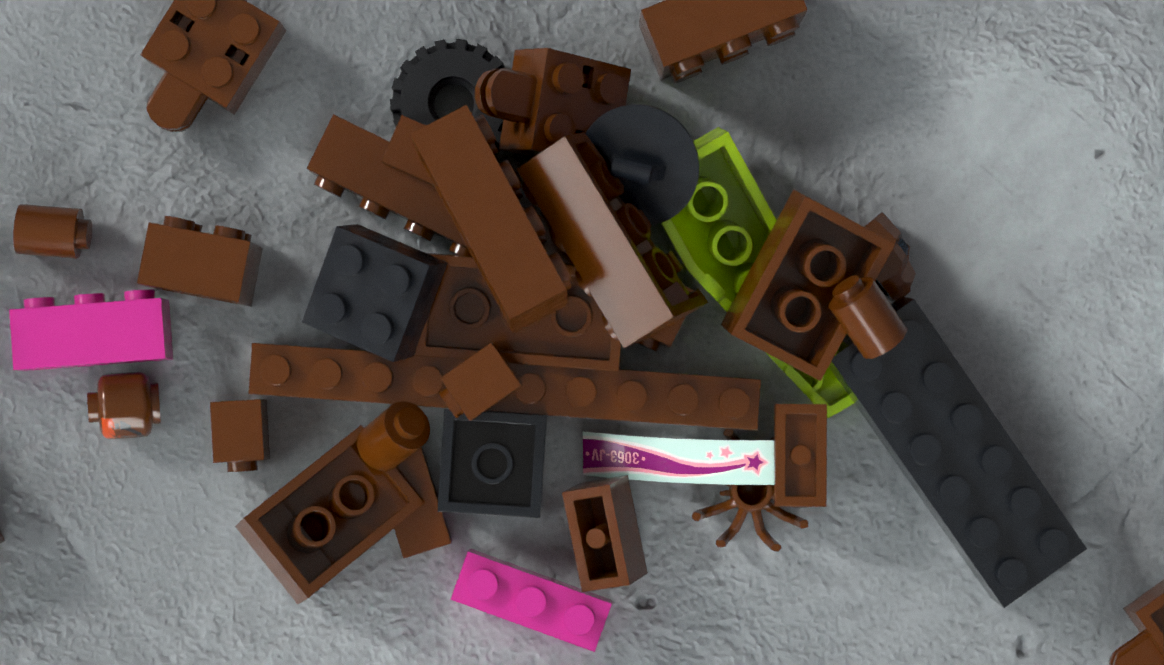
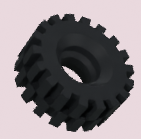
[390,39,505,155]

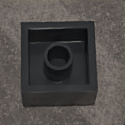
[302,224,448,362]
[437,409,547,518]

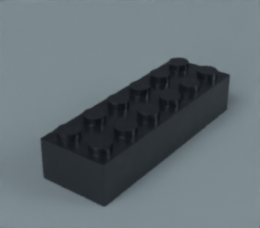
[829,296,1087,608]

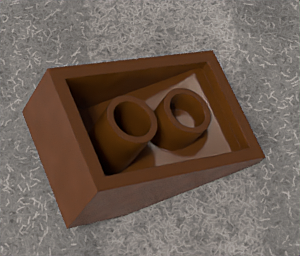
[235,425,424,604]

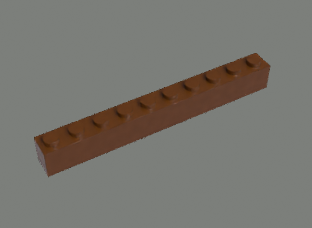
[248,343,761,431]

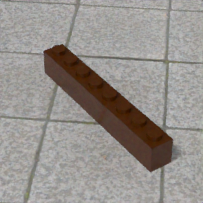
[306,114,693,352]

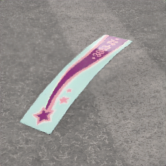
[583,431,774,485]

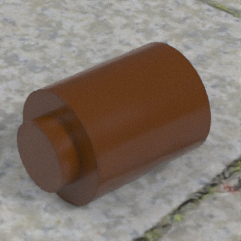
[13,204,92,259]
[829,275,907,359]
[357,401,430,471]

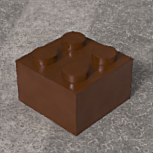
[137,216,263,307]

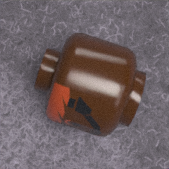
[87,372,161,439]

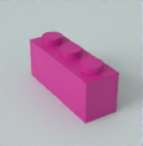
[9,289,173,371]
[450,548,612,652]

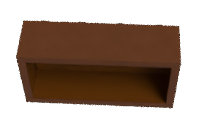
[410,105,572,334]

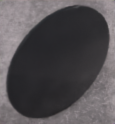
[586,104,699,225]

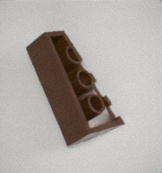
[517,132,709,348]

